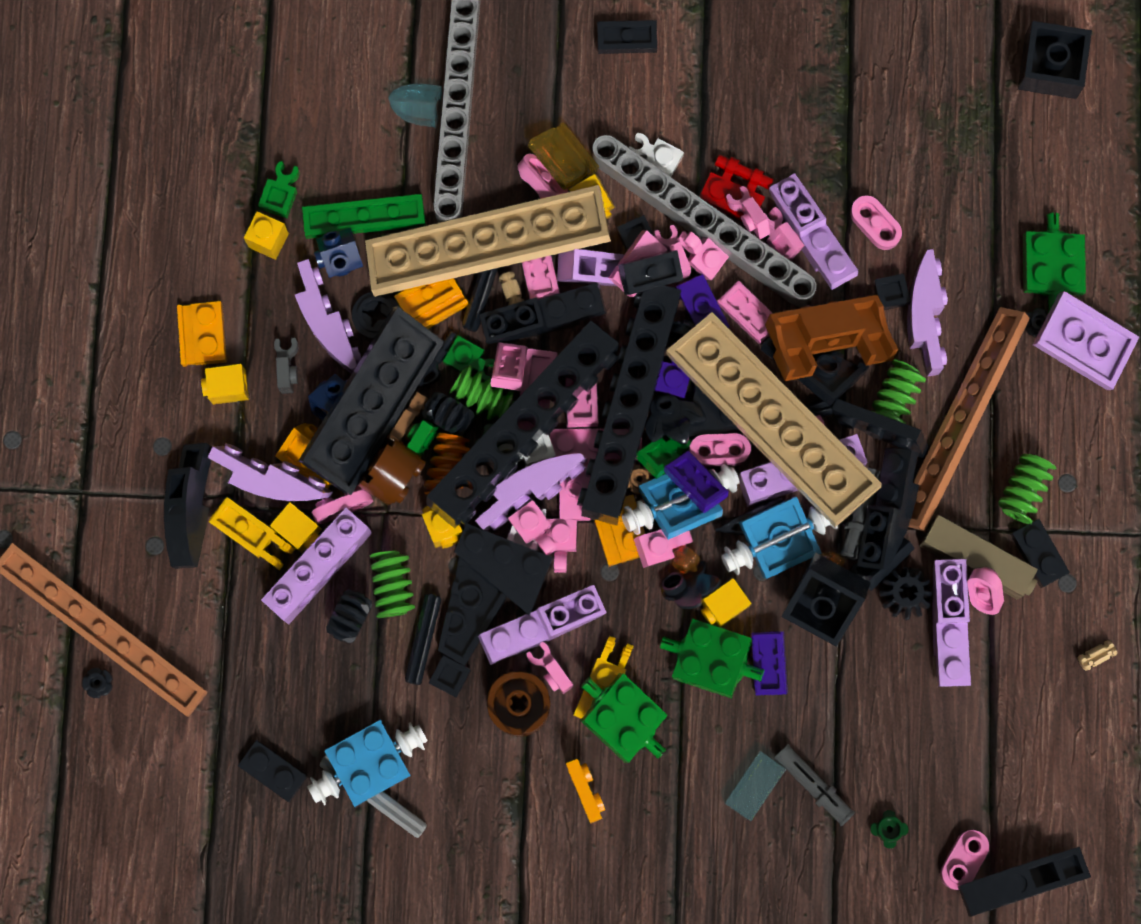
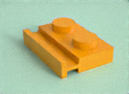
[394,278,469,329]
[177,301,227,367]
[594,494,646,567]
[566,759,605,824]

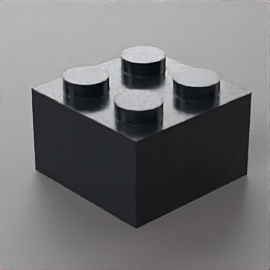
[1017,21,1092,99]
[781,553,871,647]

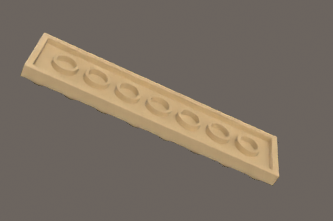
[365,185,611,297]
[666,312,882,527]

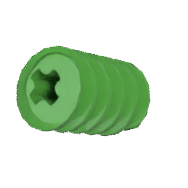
[872,359,926,424]
[448,365,515,421]
[998,454,1057,524]
[370,551,415,618]

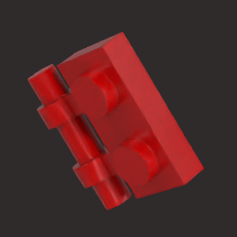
[699,154,774,221]

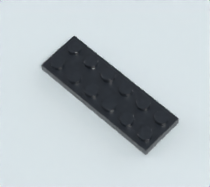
[298,307,444,495]

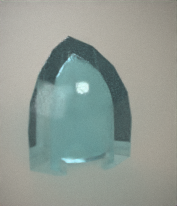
[388,84,442,128]

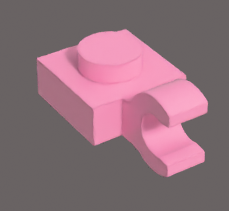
[726,186,770,239]
[764,207,805,261]
[655,225,691,279]
[676,231,729,280]
[508,500,557,555]
[546,518,577,573]
[634,530,693,568]
[526,642,573,694]

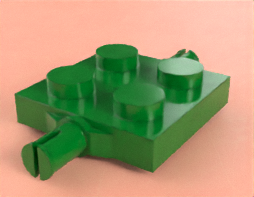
[1023,213,1086,313]
[660,619,765,699]
[580,673,668,763]

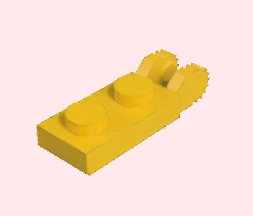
[208,497,295,570]
[573,636,634,719]

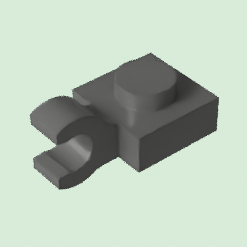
[274,338,299,394]

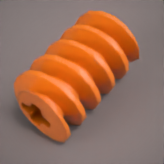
[424,433,470,495]

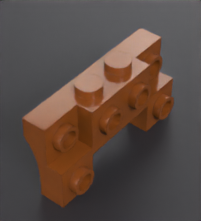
[765,295,899,381]

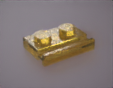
[528,122,599,190]

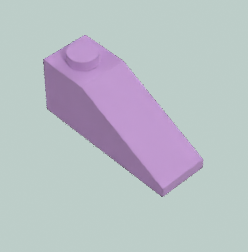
[557,249,624,286]

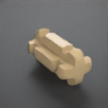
[499,272,524,305]
[1078,640,1117,670]

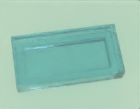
[724,751,786,822]

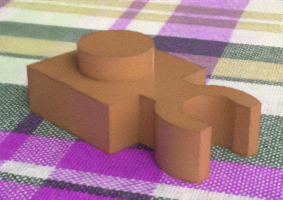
[391,392,428,443]

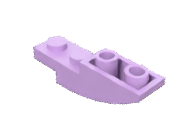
[769,173,858,290]
[907,249,947,377]
[295,259,361,374]
[207,444,333,501]
[475,453,588,531]
[932,559,971,687]
[478,585,607,665]

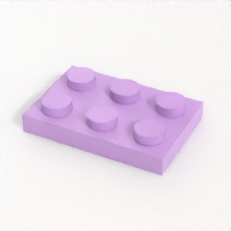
[1033,291,1139,390]

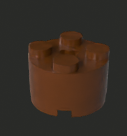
[357,433,426,505]
[487,672,551,737]

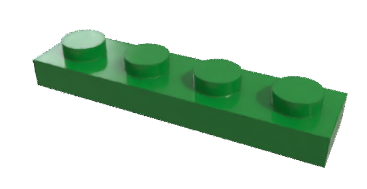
[302,194,426,239]

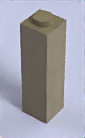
[919,515,1038,600]

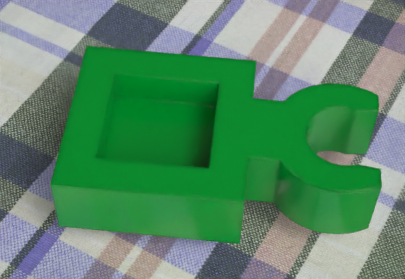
[258,161,300,219]
[443,336,495,382]
[407,420,440,453]
[636,438,692,479]

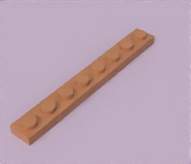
[908,307,1030,532]
[0,543,208,717]

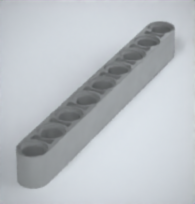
[434,0,481,223]
[592,135,816,307]

